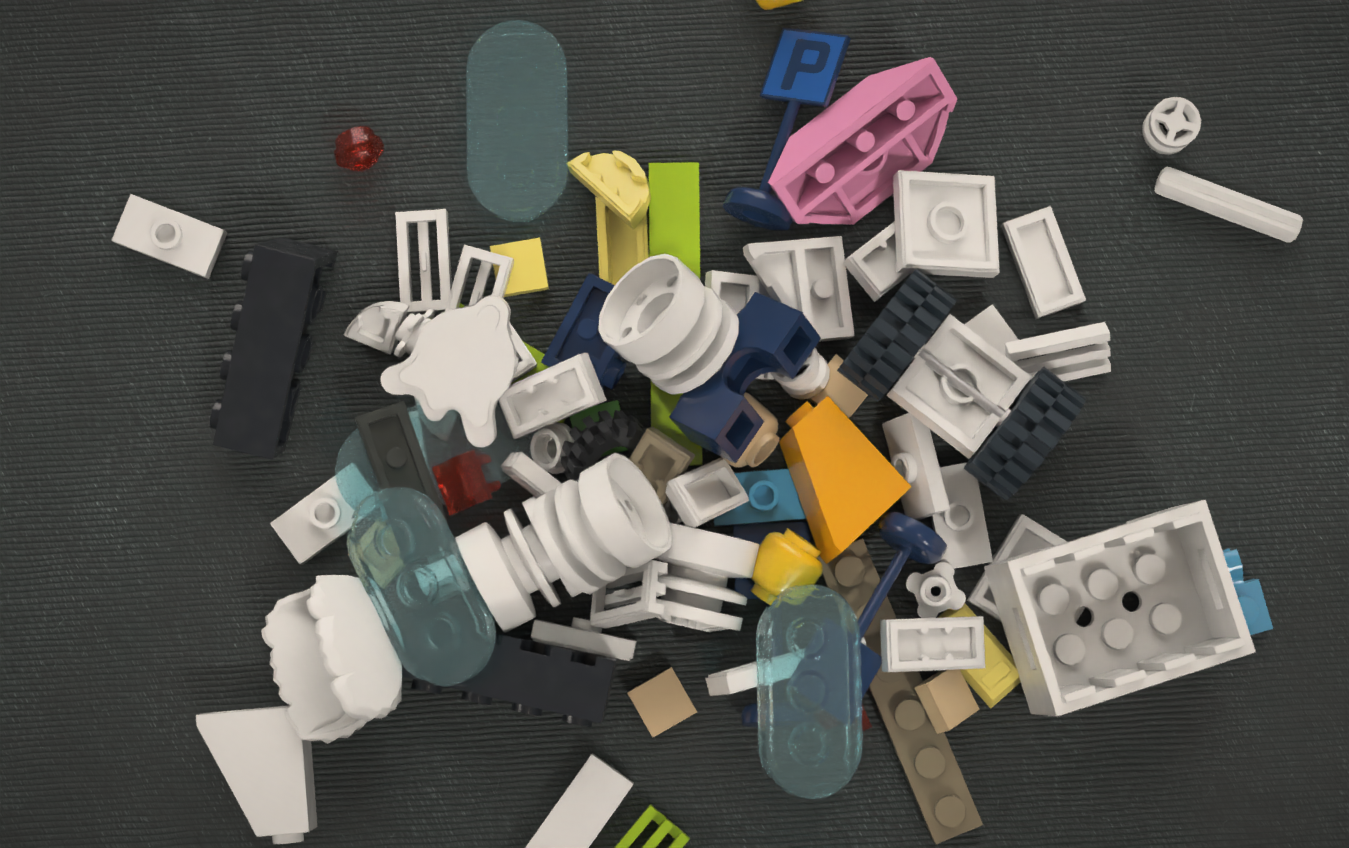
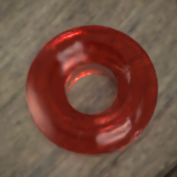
[334,126,385,171]

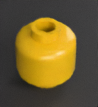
[750,528,823,608]

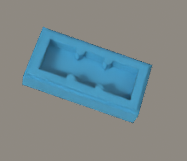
[714,469,807,527]

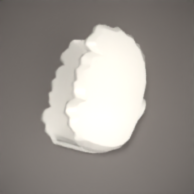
[261,575,402,744]

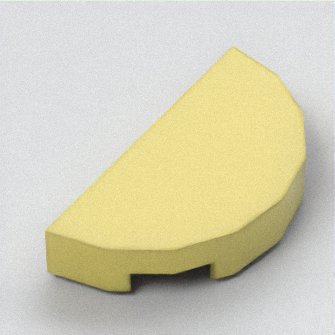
[566,150,651,230]

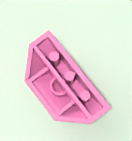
[768,57,957,225]

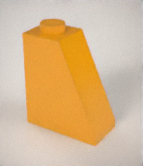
[779,396,911,564]

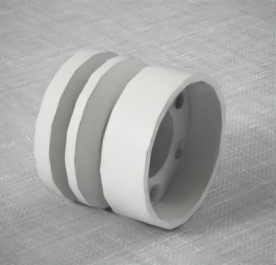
[598,254,739,394]
[533,453,672,594]
[455,496,582,633]
[636,523,760,632]

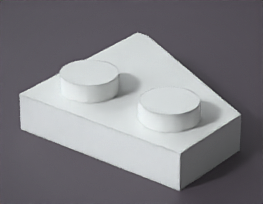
[743,236,855,342]

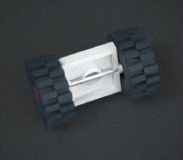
[837,269,1086,500]

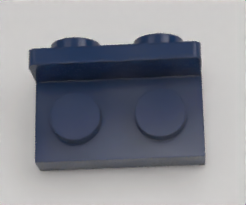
[541,273,626,393]

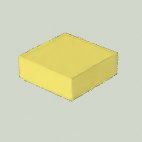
[490,238,549,297]

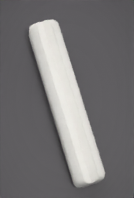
[1155,167,1303,243]

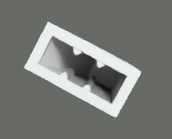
[196,705,317,844]

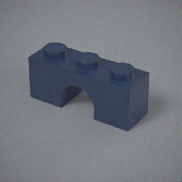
[669,292,821,464]

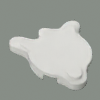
[380,295,518,447]

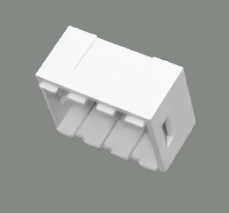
[984,500,1256,716]

